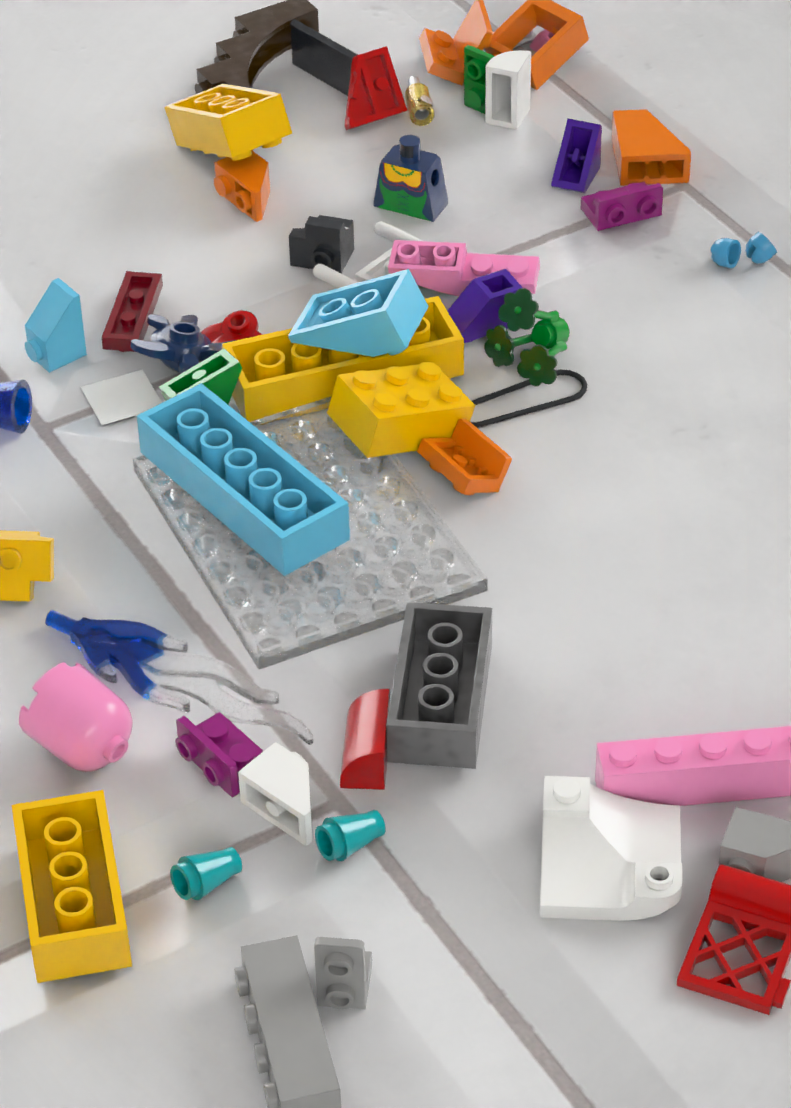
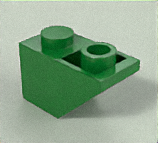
[464,45,495,114]

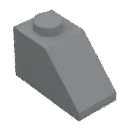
[718,807,791,882]

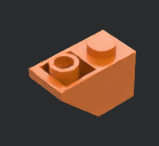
[214,150,270,222]

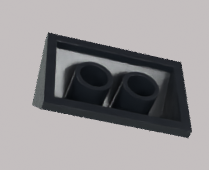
[290,18,358,96]

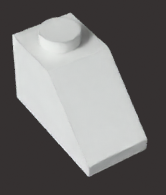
[238,742,313,846]

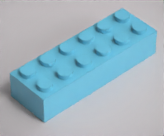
[137,383,350,576]

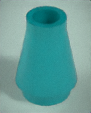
[315,810,386,861]
[170,847,242,900]

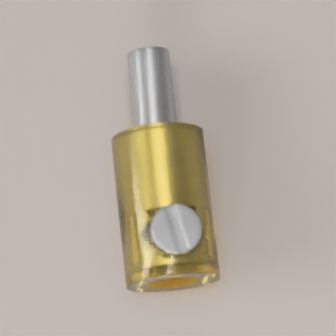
[405,76,434,126]

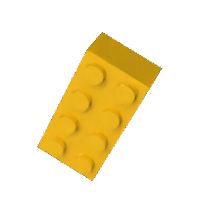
[164,84,292,161]
[12,790,132,983]

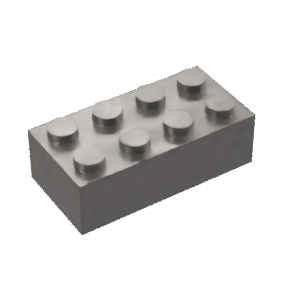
[386,602,492,769]

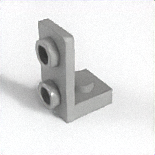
[314,937,372,1009]

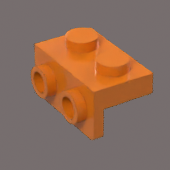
[417,419,512,495]

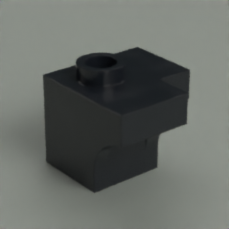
[289,215,354,274]

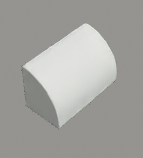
[485,50,531,130]

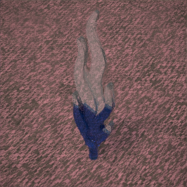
[45,610,313,745]

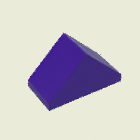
[551,118,602,193]

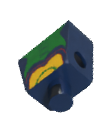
[373,135,448,222]

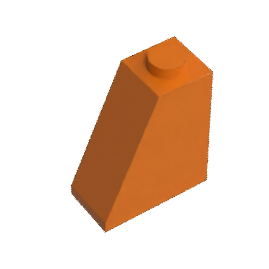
[611,109,691,186]

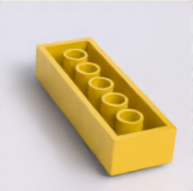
[222,296,464,424]

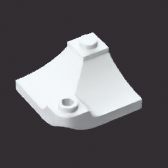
[540,776,683,921]

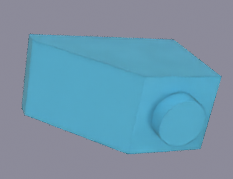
[25,278,87,373]

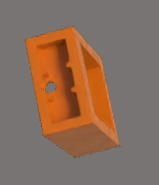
[485,0,589,90]

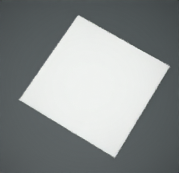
[80,369,162,425]

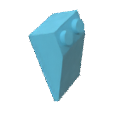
[288,269,429,357]

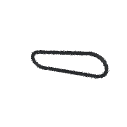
[471,369,588,428]

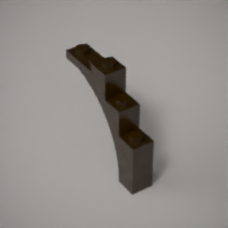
[195,0,319,94]

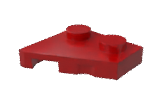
[344,46,407,130]

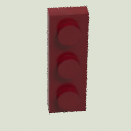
[101,271,163,352]

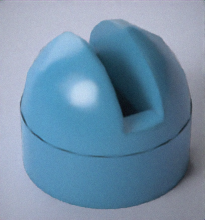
[745,231,777,264]
[710,238,741,268]

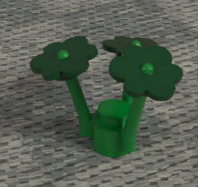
[484,288,570,386]

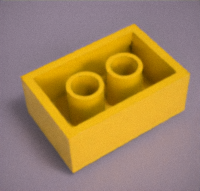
[327,362,475,458]

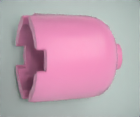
[19,662,133,772]

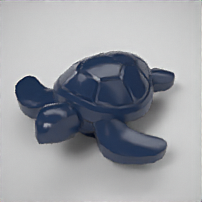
[130,314,237,374]

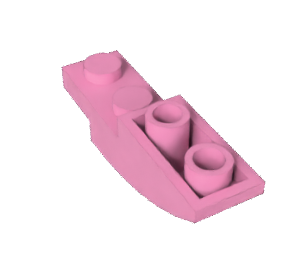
[388,240,540,296]

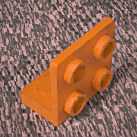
[419,0,493,86]

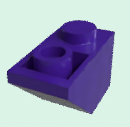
[447,269,523,343]

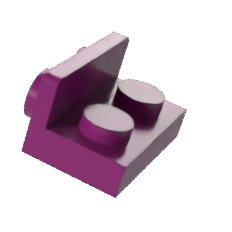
[580,181,663,231]
[175,712,263,798]

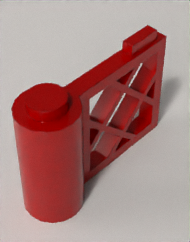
[677,864,791,1015]

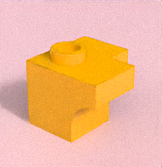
[0,530,54,601]

